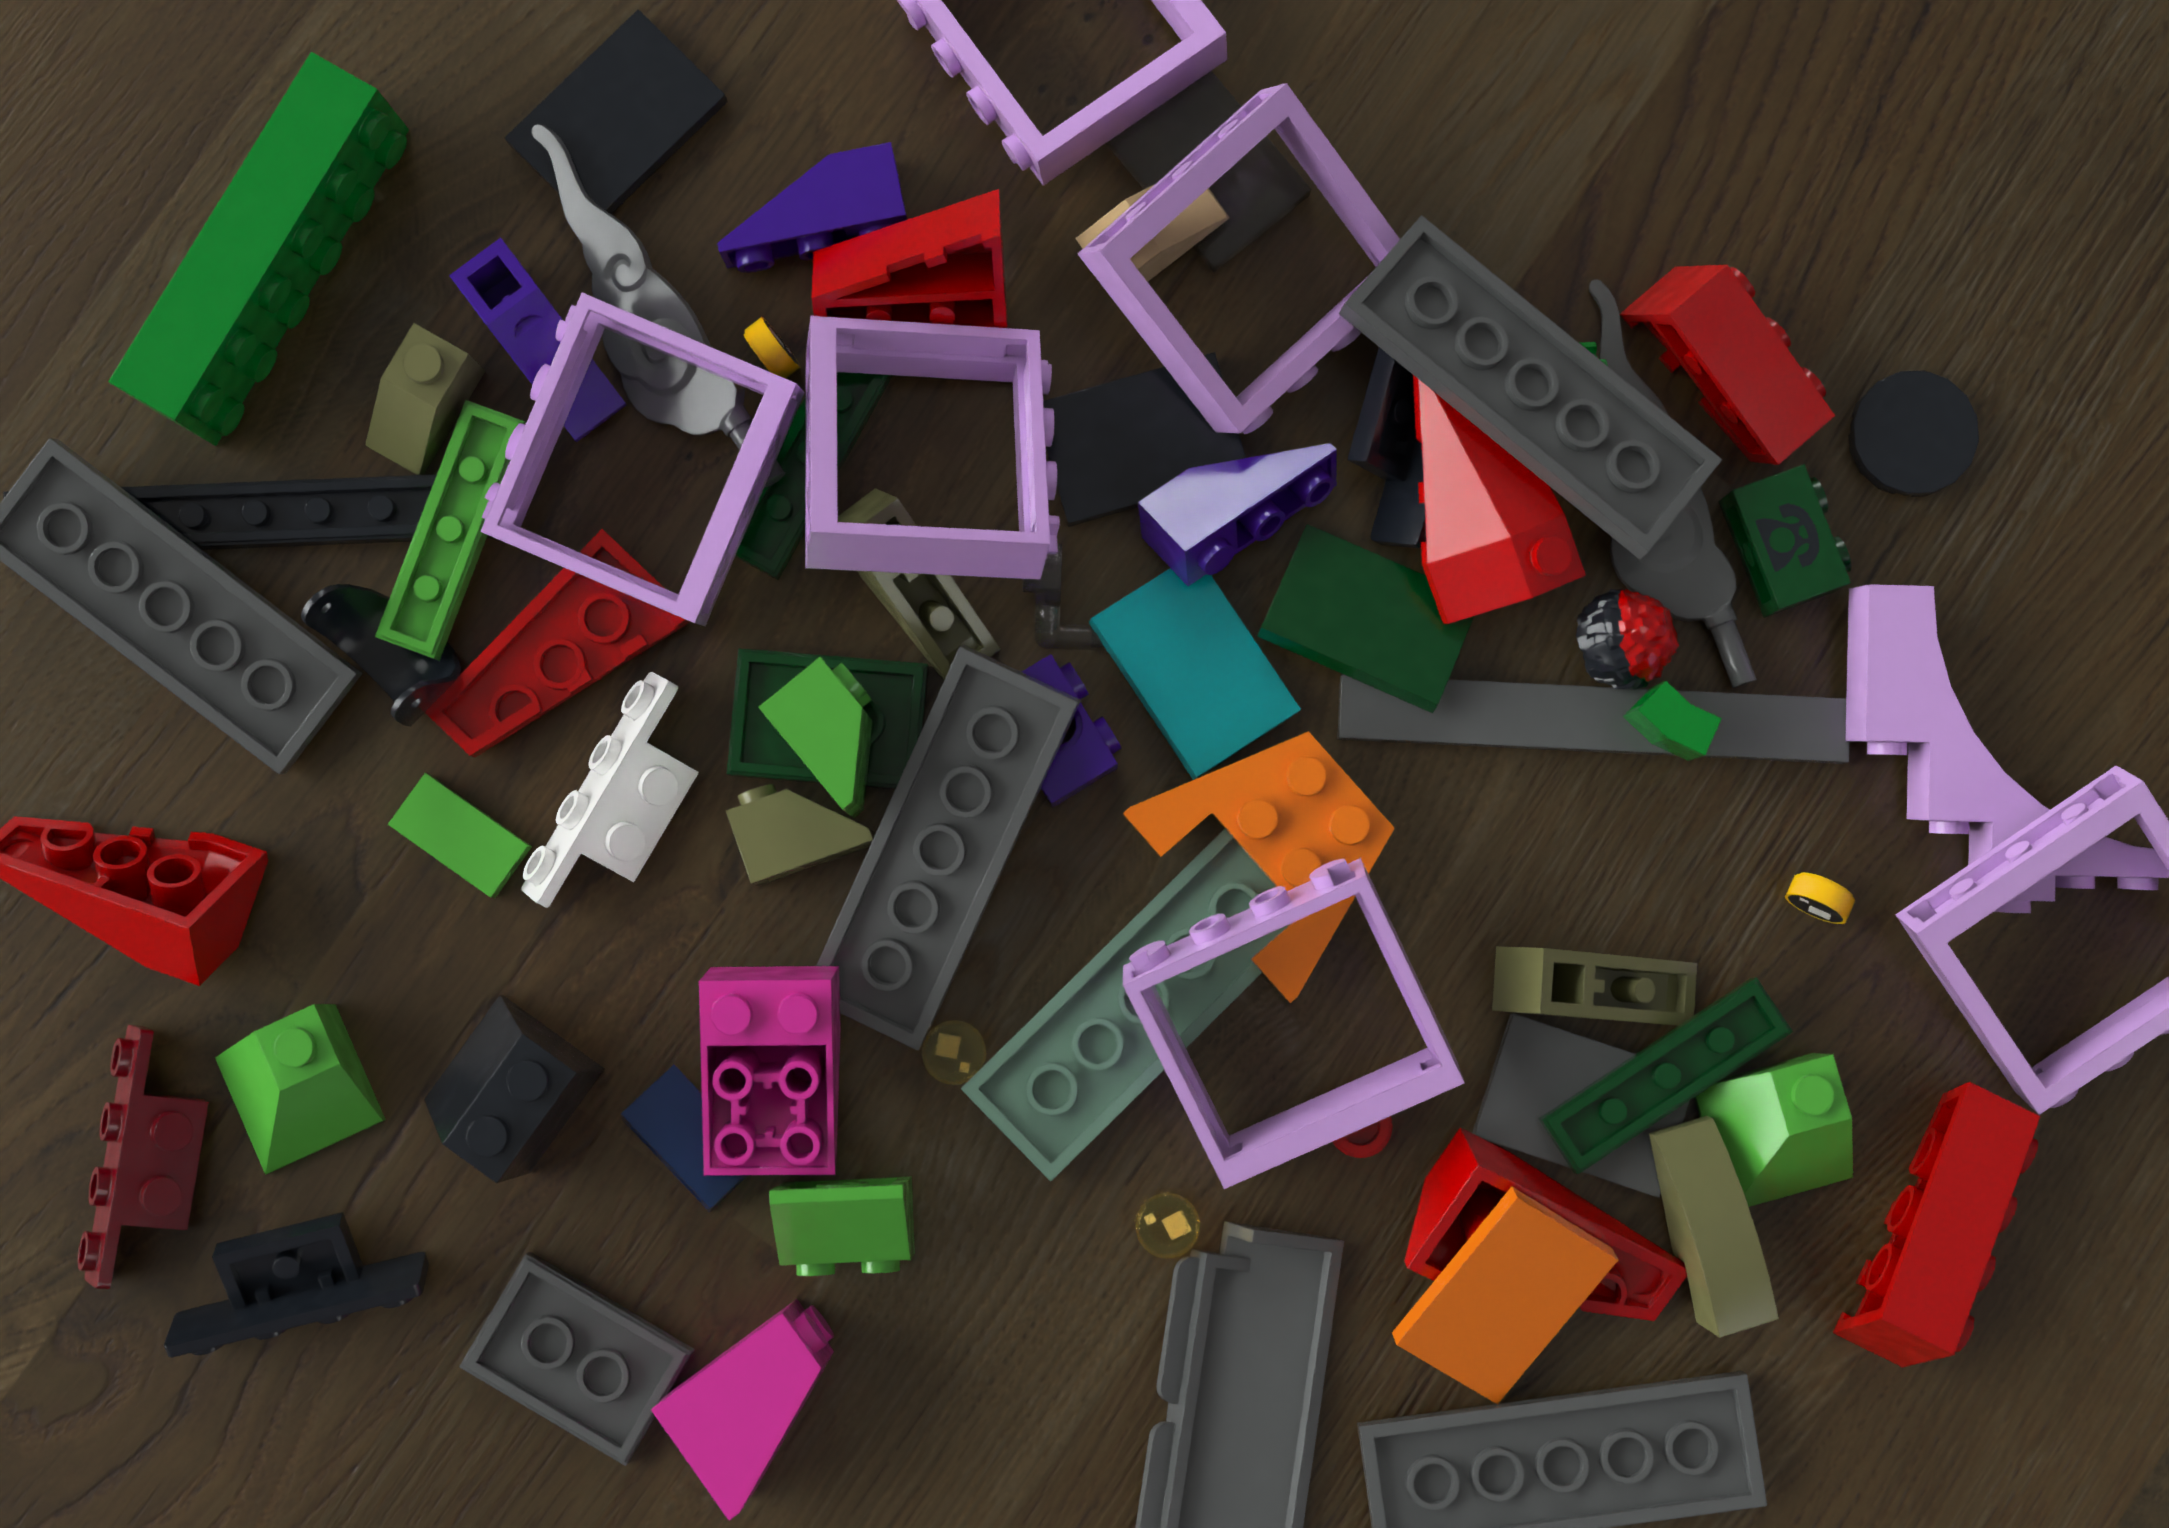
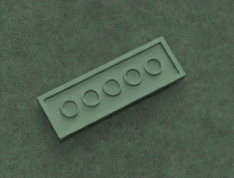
[961,829,1290,1182]

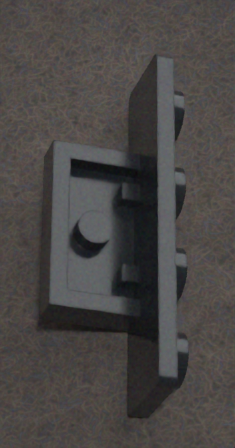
[1347,347,1426,549]
[164,1212,429,1358]

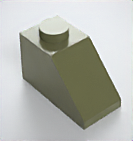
[365,323,485,475]
[726,784,875,886]

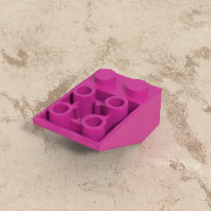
[699,966,841,1176]

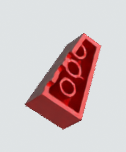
[1833,1082,2040,1368]

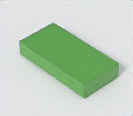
[388,773,532,898]

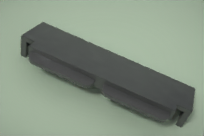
[1135,1221,1344,1528]

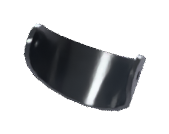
[301,584,461,727]

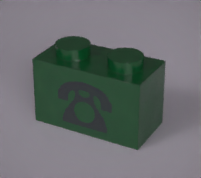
[1718,464,1852,618]

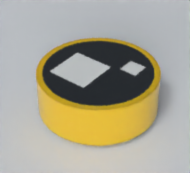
[744,317,800,379]
[1785,873,1855,924]

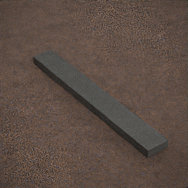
[1337,674,1850,764]

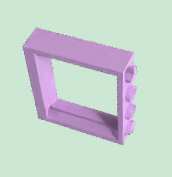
[897,0,1227,186]
[1078,83,1400,434]
[480,293,805,626]
[805,316,1060,579]
[1896,765,2169,1115]
[1123,858,1464,1189]

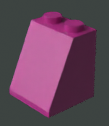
[651,1299,834,1520]

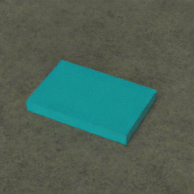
[1089,568,1301,780]

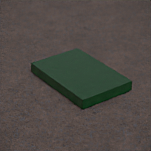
[1257,524,1474,713]
[727,648,929,790]

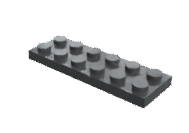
[1339,215,1722,560]
[0,438,363,774]
[816,645,1081,1051]
[1357,1371,1767,1528]

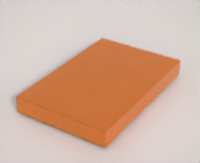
[1392,1186,1618,1405]

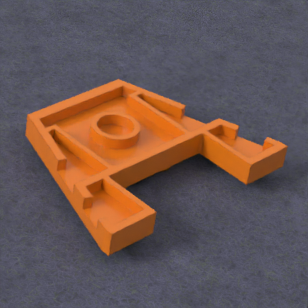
[1123,731,1395,1003]

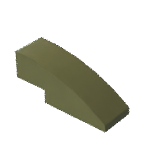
[1649,1116,1779,1338]

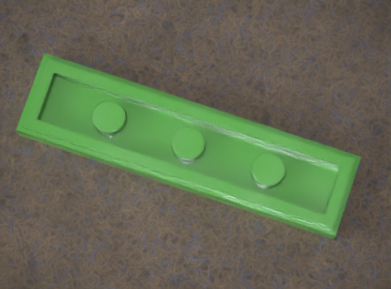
[375,400,526,661]

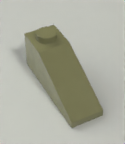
[838,488,1001,680]
[1492,946,1697,1026]

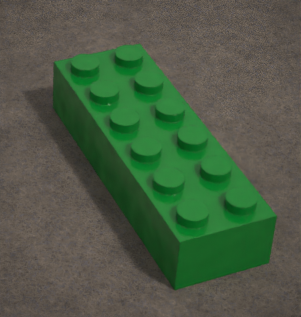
[108,52,409,446]

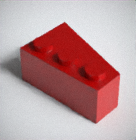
[811,189,1008,328]
[1620,265,1835,465]

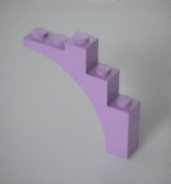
[1846,584,2169,913]

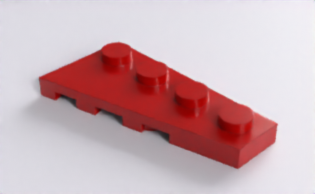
[425,529,690,758]

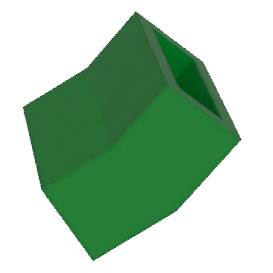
[1623,681,1722,761]

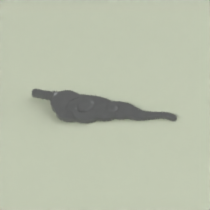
[532,124,785,487]
[1588,280,1757,688]

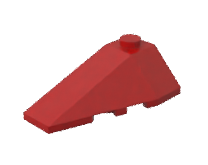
[1413,375,1586,624]
[0,816,268,986]
[1404,1127,1687,1321]

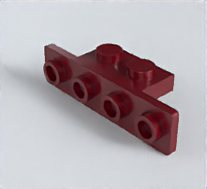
[78,1025,209,1289]

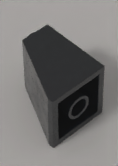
[424,995,605,1183]

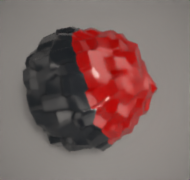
[1576,589,1679,690]

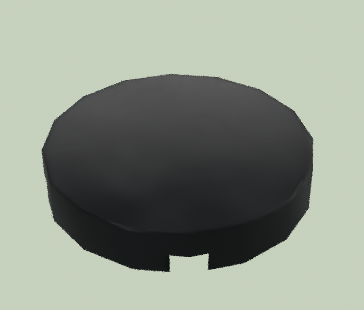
[1848,370,1979,497]

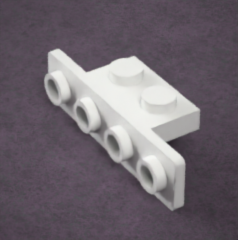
[521,672,699,908]

